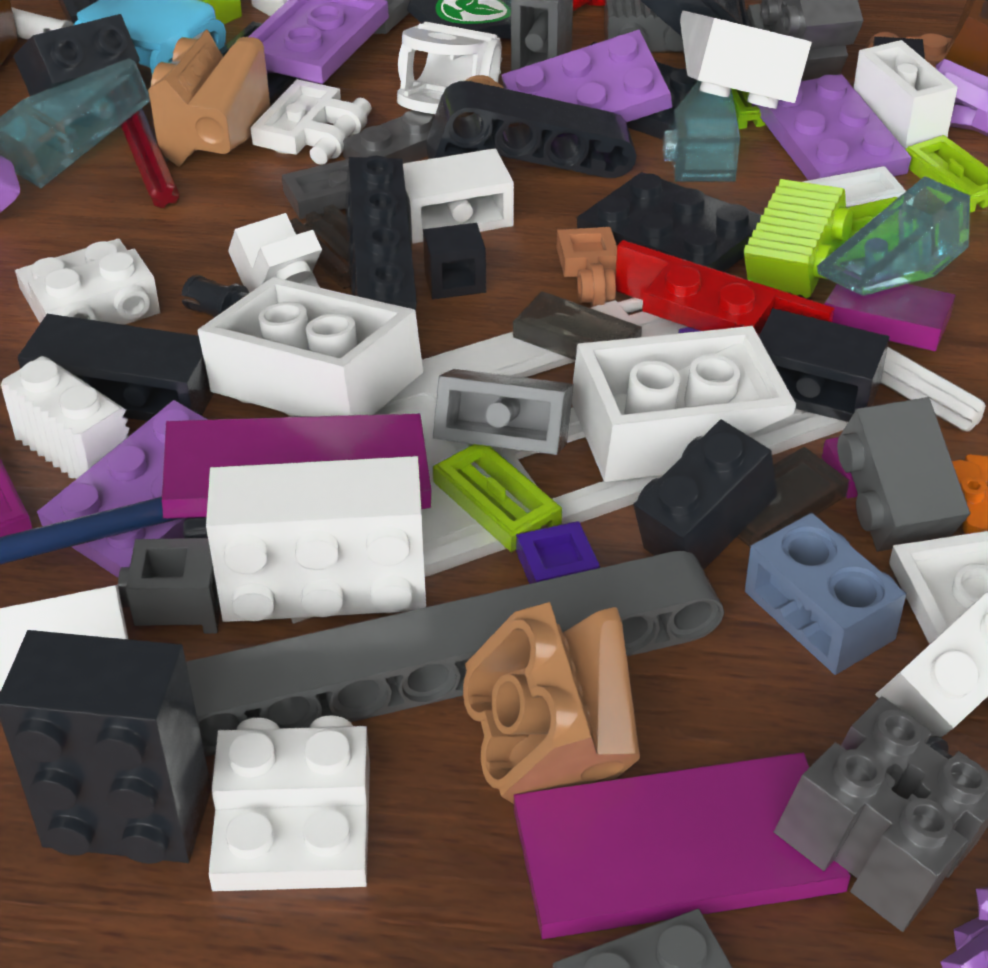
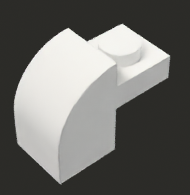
[228,213,322,293]

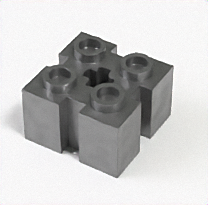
[761,0,864,81]
[774,696,988,932]

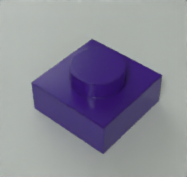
[516,521,600,584]

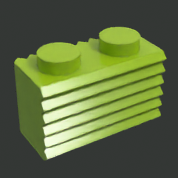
[744,179,853,299]

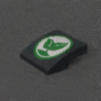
[407,0,511,39]

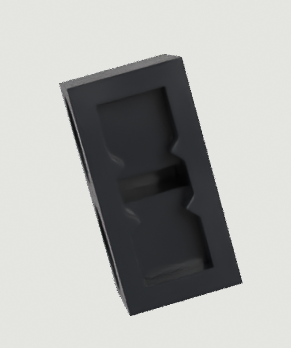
[13,14,140,102]

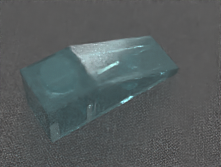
[0,58,150,188]
[663,80,740,182]
[817,176,970,296]

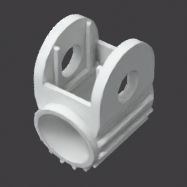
[397,22,503,114]

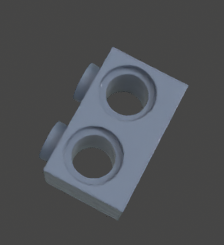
[745,513,906,675]

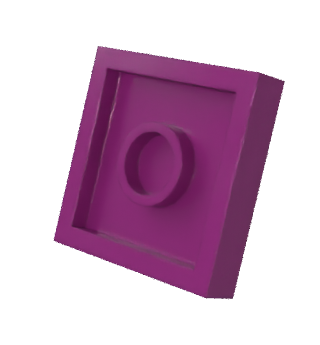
[824,270,956,351]

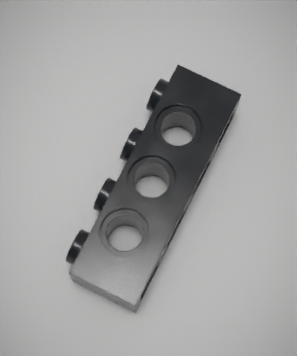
[345,155,417,312]

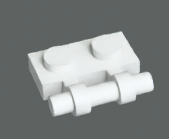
[250,79,372,165]

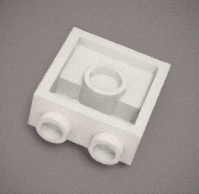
[15,238,161,325]
[209,715,370,891]

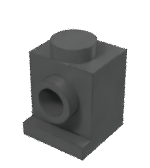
[118,538,220,633]

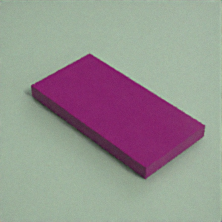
[162,413,432,519]
[514,752,850,939]

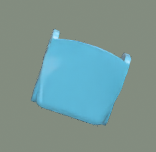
[74,0,226,75]

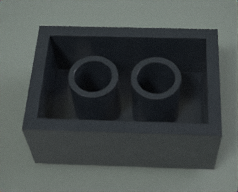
[0,630,212,864]

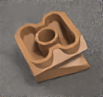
[148,29,271,167]
[463,602,640,804]

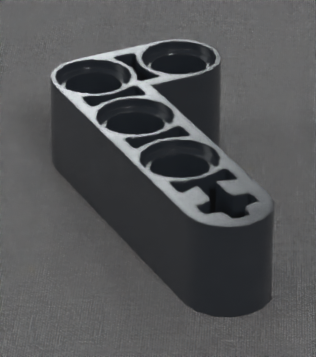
[426,81,637,178]

